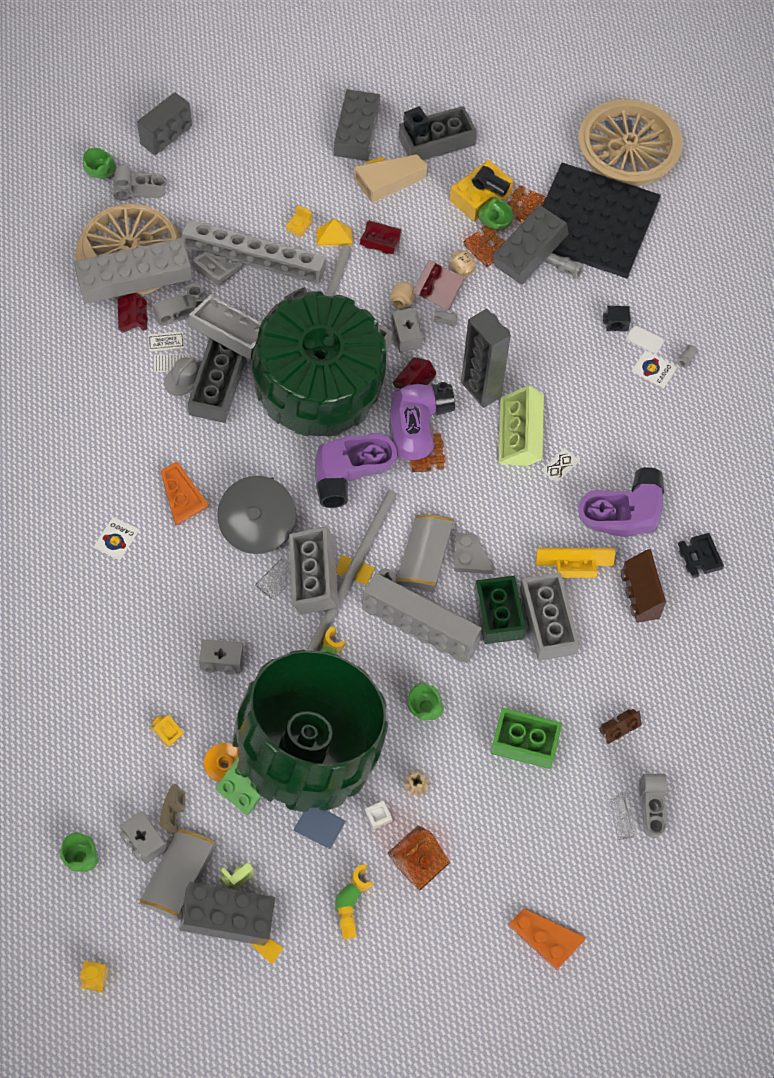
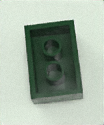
[474,575,526,644]

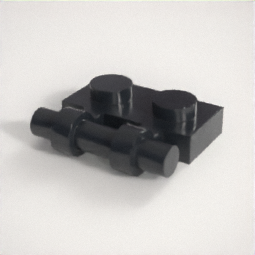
[678,533,724,578]

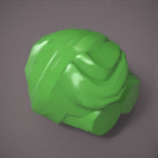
[83,148,116,179]
[479,197,513,231]
[407,683,444,721]
[60,832,99,872]

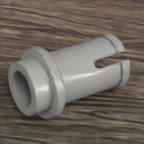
[434,310,458,326]
[677,344,697,368]

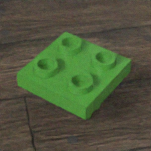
[215,757,262,815]

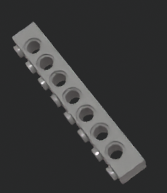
[182,220,326,284]

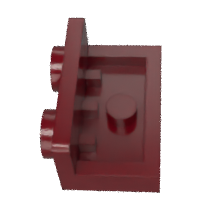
[359,220,402,254]
[117,292,148,333]
[392,357,437,389]

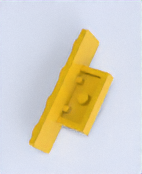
[536,548,616,578]

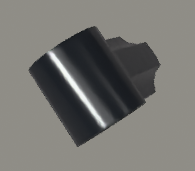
[472,166,510,197]

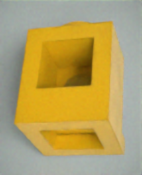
[80,960,109,993]

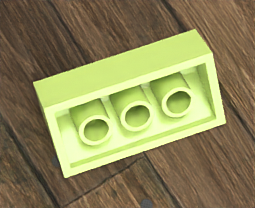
[498,385,544,466]

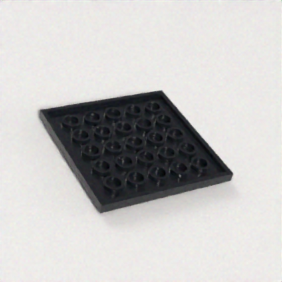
[542,162,661,279]

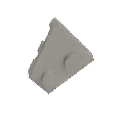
[454,533,493,574]

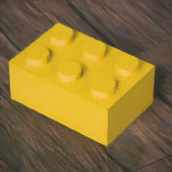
[449,159,513,222]

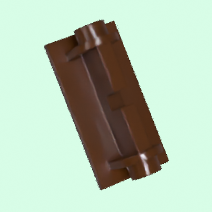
[599,709,642,744]

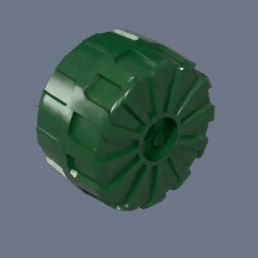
[252,291,387,437]
[232,650,388,812]

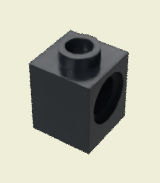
[404,106,430,138]
[602,306,631,332]

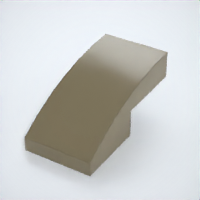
[160,784,185,834]

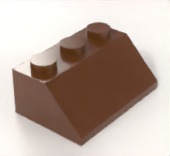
[620,549,666,623]

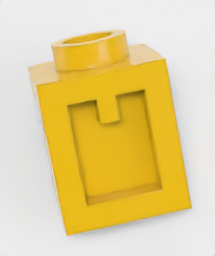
[286,205,312,237]
[149,714,184,747]

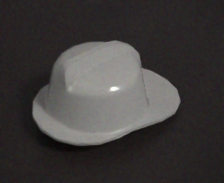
[164,357,200,396]

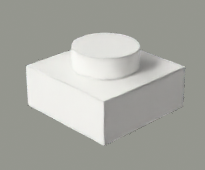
[364,801,392,830]

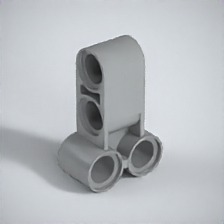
[113,165,167,201]
[153,283,206,326]
[639,774,666,838]

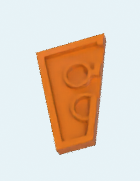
[161,462,208,526]
[508,908,586,971]

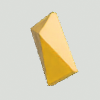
[316,218,353,246]

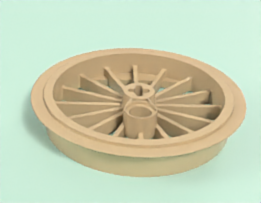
[578,99,683,186]
[75,204,182,296]

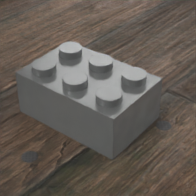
[137,92,192,156]

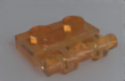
[507,185,546,222]
[463,225,505,267]
[411,433,446,472]

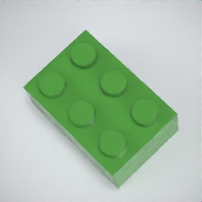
[491,708,562,769]

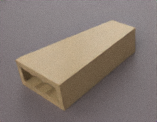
[354,154,427,203]

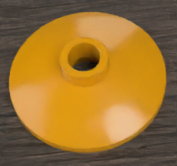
[204,743,238,782]

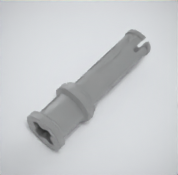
[544,253,584,279]

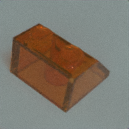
[387,825,450,891]

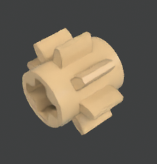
[404,770,429,797]

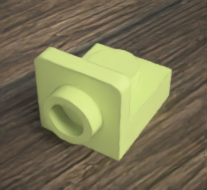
[220,862,254,890]

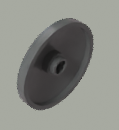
[217,476,296,554]

